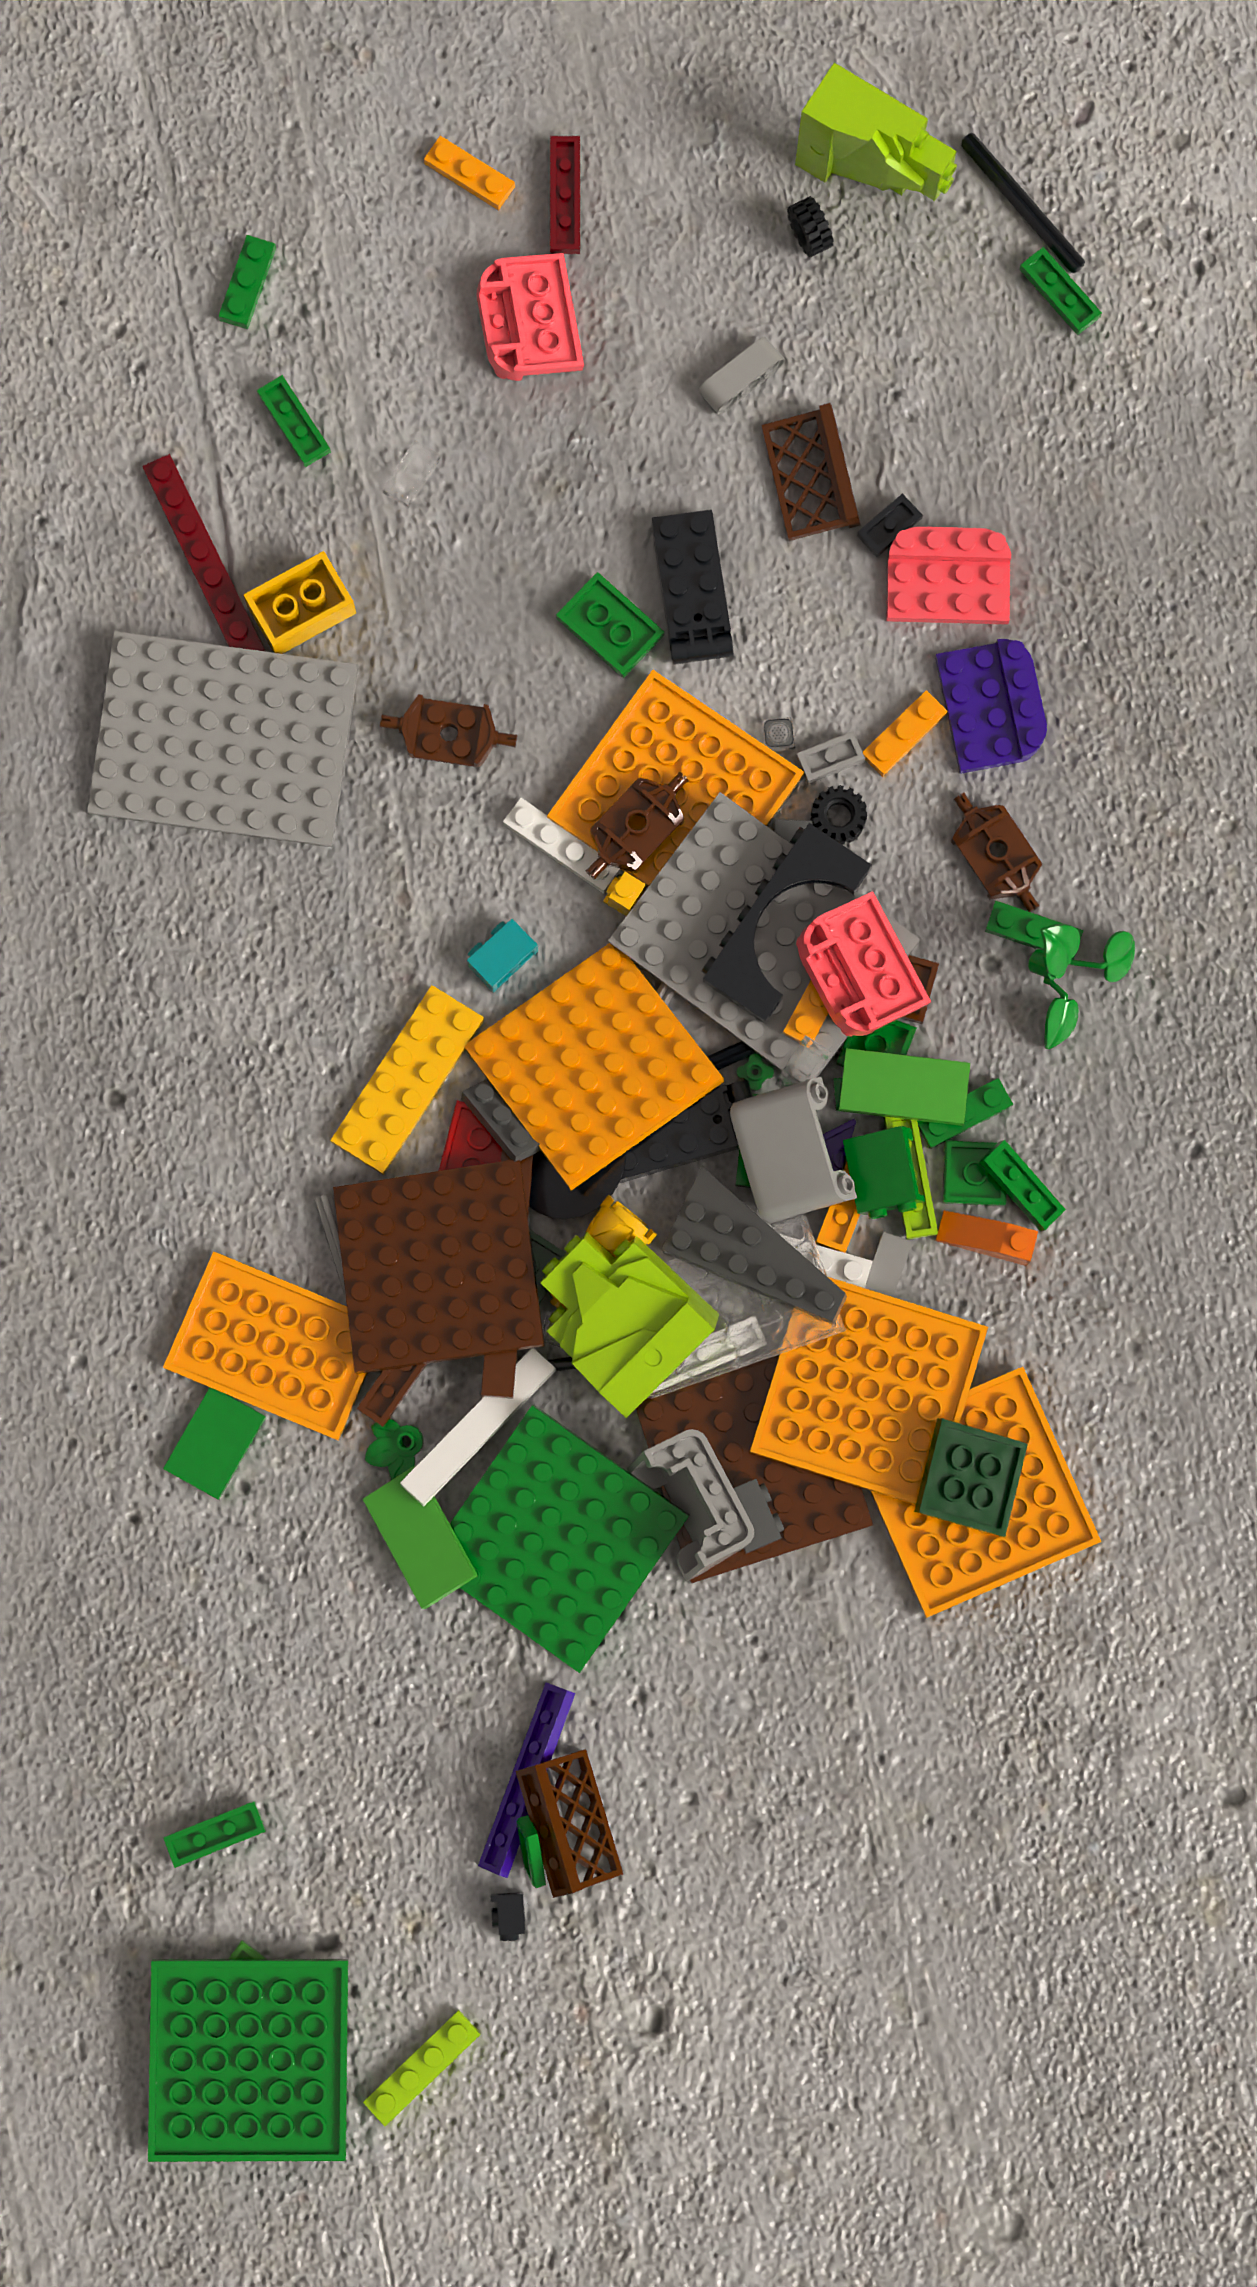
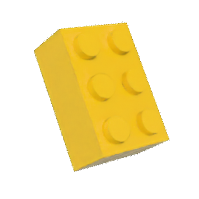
[243,551,356,654]

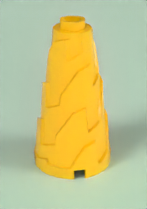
[550,1195,657,1309]

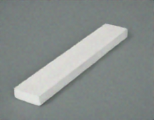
[400,1348,556,1507]

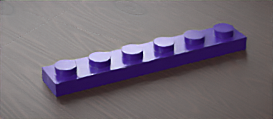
[478,1682,576,1878]

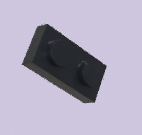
[857,493,923,557]

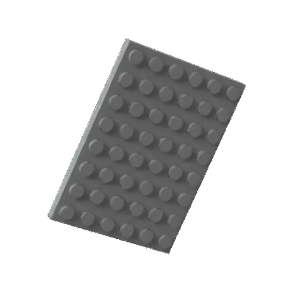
[87,631,359,848]
[608,792,920,1083]

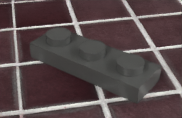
[461,1079,540,1162]

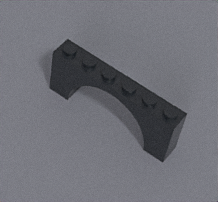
[701,823,872,1024]

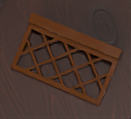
[761,403,861,541]
[515,1749,623,1898]

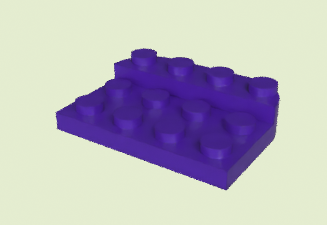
[935,639,1047,774]

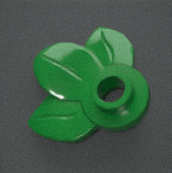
[365,1419,424,1480]

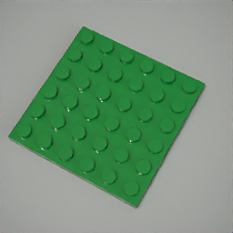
[450,1404,690,1673]
[148,1959,349,2162]

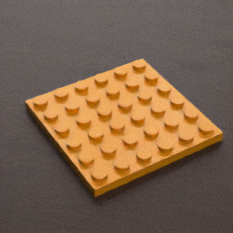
[547,670,804,888]
[464,943,724,1190]
[750,1277,988,1505]
[870,1366,1101,1618]

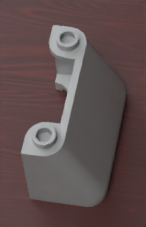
[730,1076,857,1223]
[627,1429,754,1582]

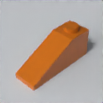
[935,1210,1038,1266]

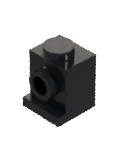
[490,1892,526,1941]

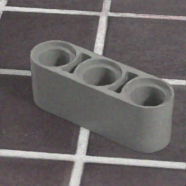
[698,337,785,415]

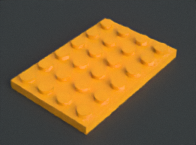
[163,1251,367,1441]

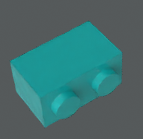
[467,919,538,993]

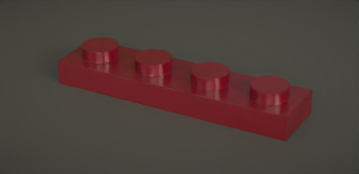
[550,136,580,254]

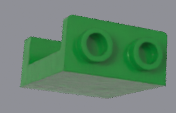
[843,1126,925,1219]

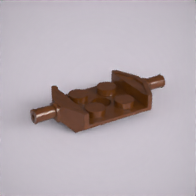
[380,694,517,768]
[585,772,689,880]
[951,792,1042,912]

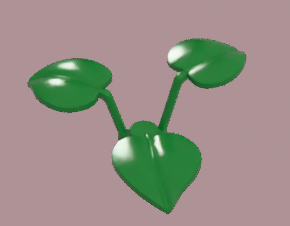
[1028,924,1135,1049]

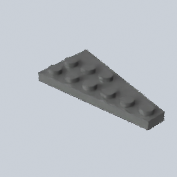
[662,1166,847,1325]

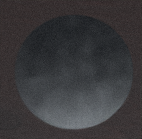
[529,1150,626,1219]

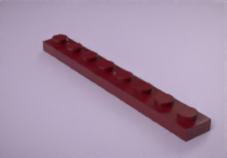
[142,454,266,652]

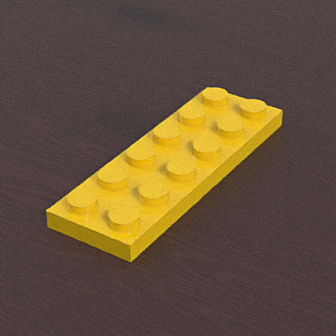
[330,985,485,1175]

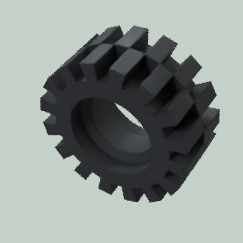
[787,196,834,257]
[810,785,867,845]

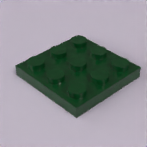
[914,1418,1028,1537]

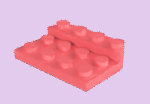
[477,253,584,381]
[887,527,1011,625]
[796,891,931,1036]

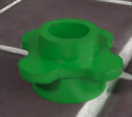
[737,1054,774,1091]

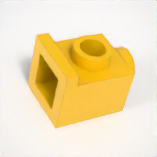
[603,872,646,916]

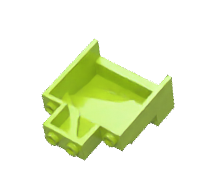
[795,62,957,201]
[540,1232,719,1418]

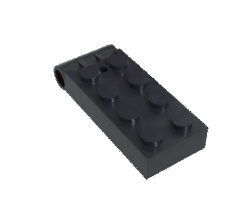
[651,509,734,665]
[619,1080,753,1184]

